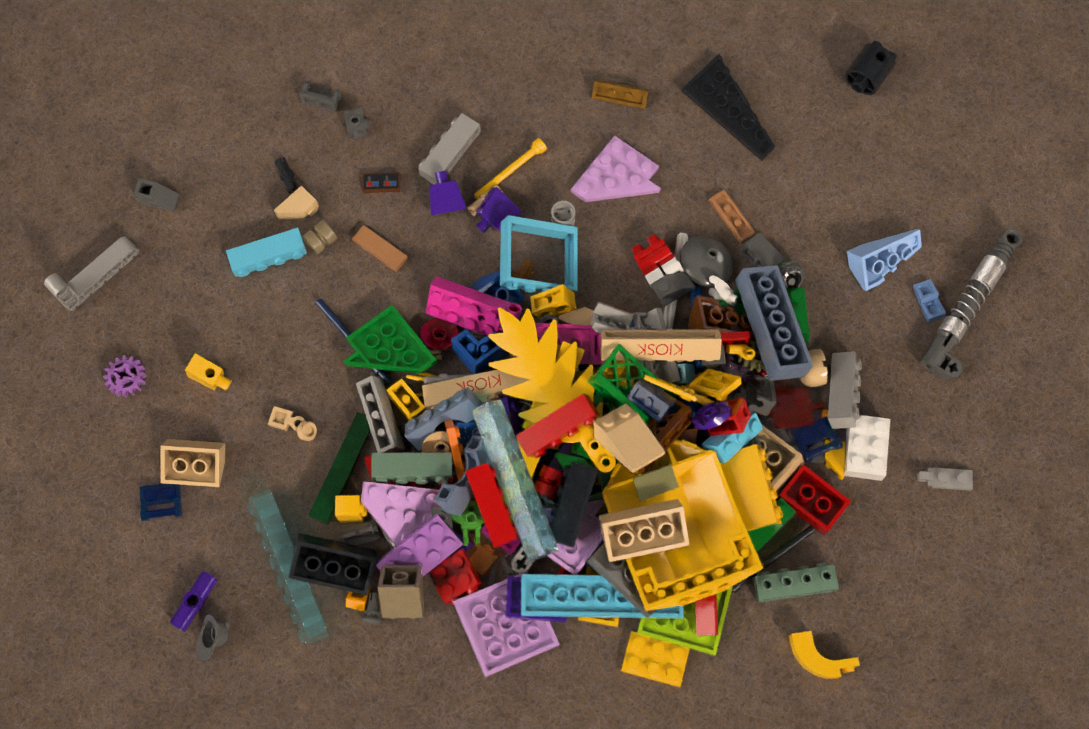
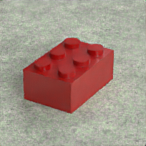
[776,465,851,536]

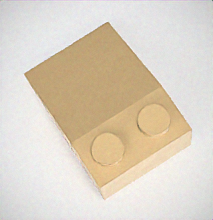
[594,404,665,473]

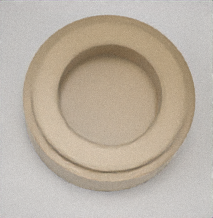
[297,421,317,441]

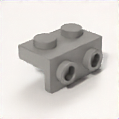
[590,302,634,334]

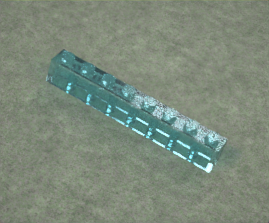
[472,400,559,561]
[247,488,331,646]

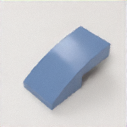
[913,279,946,323]

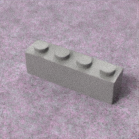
[418,113,480,184]
[828,351,862,429]
[356,376,405,453]

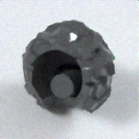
[778,260,805,288]

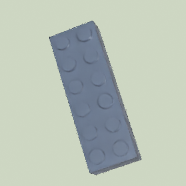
[735,265,813,381]

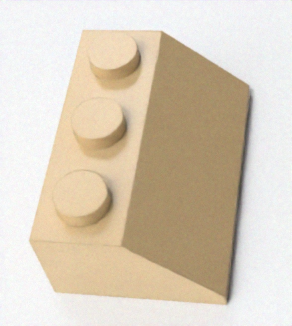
[161,439,225,487]

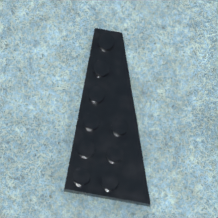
[682,53,775,161]

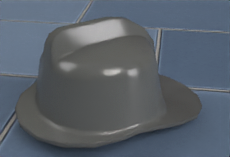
[196,614,230,662]

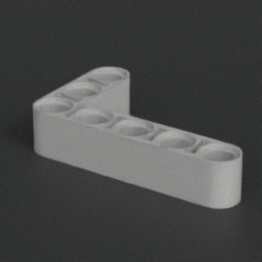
[44,236,139,311]

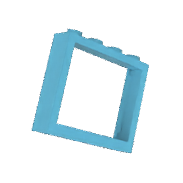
[500,215,578,293]

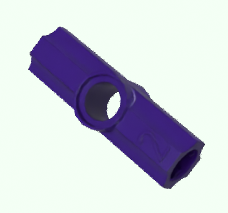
[169,571,218,632]

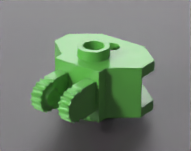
[452,501,485,546]

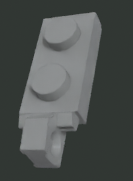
[917,468,973,491]

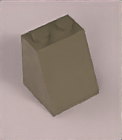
[378,565,424,619]

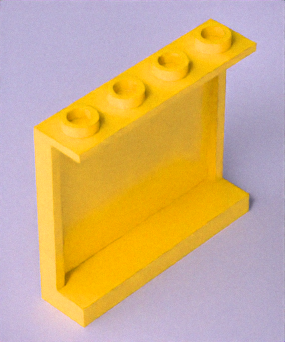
[719,444,783,531]

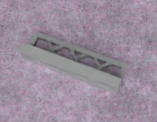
[633,308,681,384]

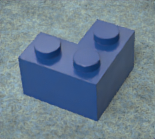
[451,329,506,374]

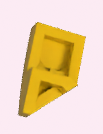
[824,440,845,480]

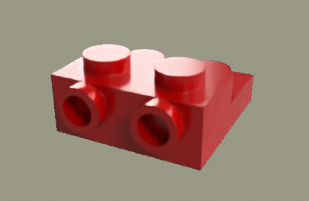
[430,549,483,606]

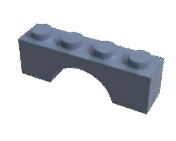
[405,387,482,451]
[434,435,496,516]

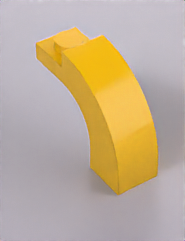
[789,631,860,679]

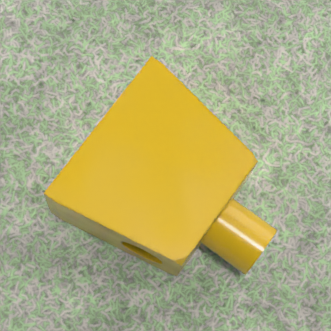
[185,354,232,391]

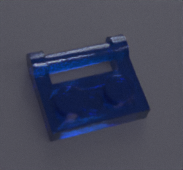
[791,416,843,463]
[140,483,182,521]

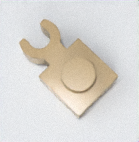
[268,406,305,432]

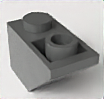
[133,178,180,212]

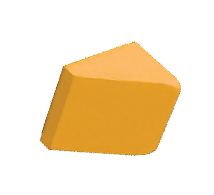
[346,588,371,611]

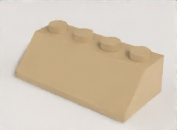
[599,499,689,562]

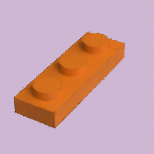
[444,420,466,481]

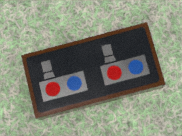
[363,172,400,193]

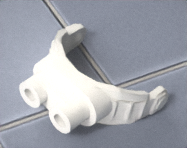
[709,275,738,307]

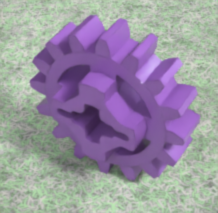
[103,355,147,398]

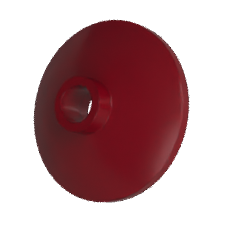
[420,318,459,350]

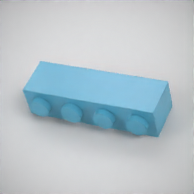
[226,228,307,277]

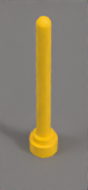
[474,138,547,199]

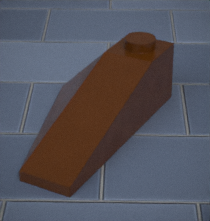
[688,296,756,342]

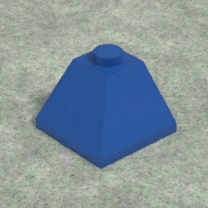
[469,270,525,304]

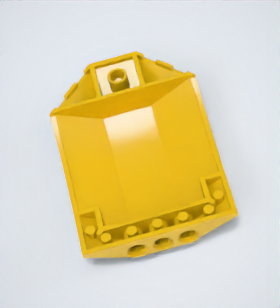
[602,439,763,611]

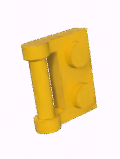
[689,368,741,401]

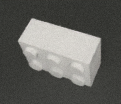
[844,415,890,481]

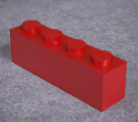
[516,394,600,458]
[465,462,520,548]

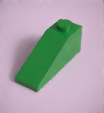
[748,498,796,553]

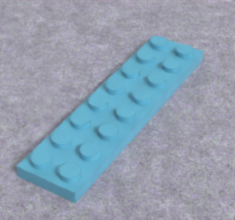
[521,574,684,619]

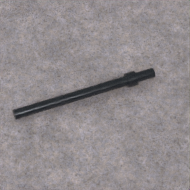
[731,525,816,594]

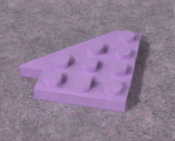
[571,136,661,202]
[361,482,439,546]
[514,500,604,575]

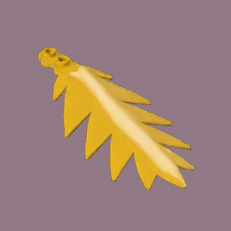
[488,307,616,472]

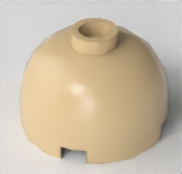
[799,349,827,387]

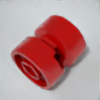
[532,464,565,500]

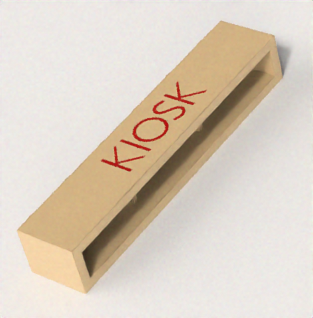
[600,330,722,362]
[422,370,531,410]

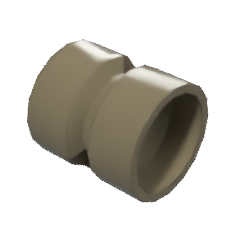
[302,220,337,255]

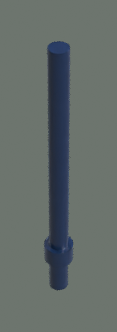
[315,299,393,385]

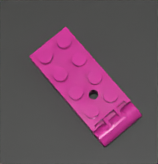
[426,276,522,336]
[515,323,605,366]

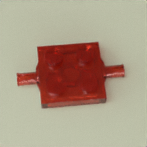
[758,387,825,429]

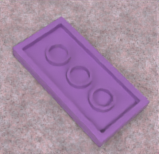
[376,513,463,576]

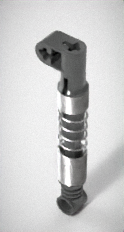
[920,228,1022,381]

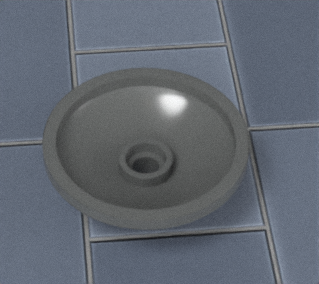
[680,235,734,287]

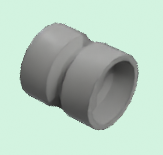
[551,201,575,226]

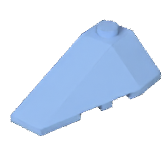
[847,229,922,291]

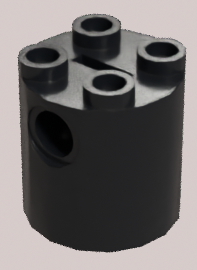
[845,40,897,95]

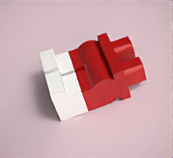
[632,234,684,288]

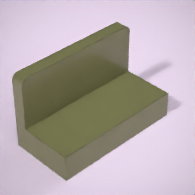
[633,464,679,501]

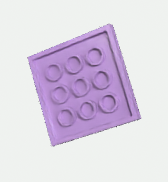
[453,571,560,677]

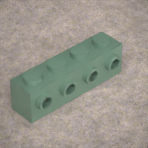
[372,452,452,484]
[753,563,839,603]

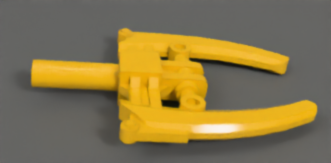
[643,374,715,405]

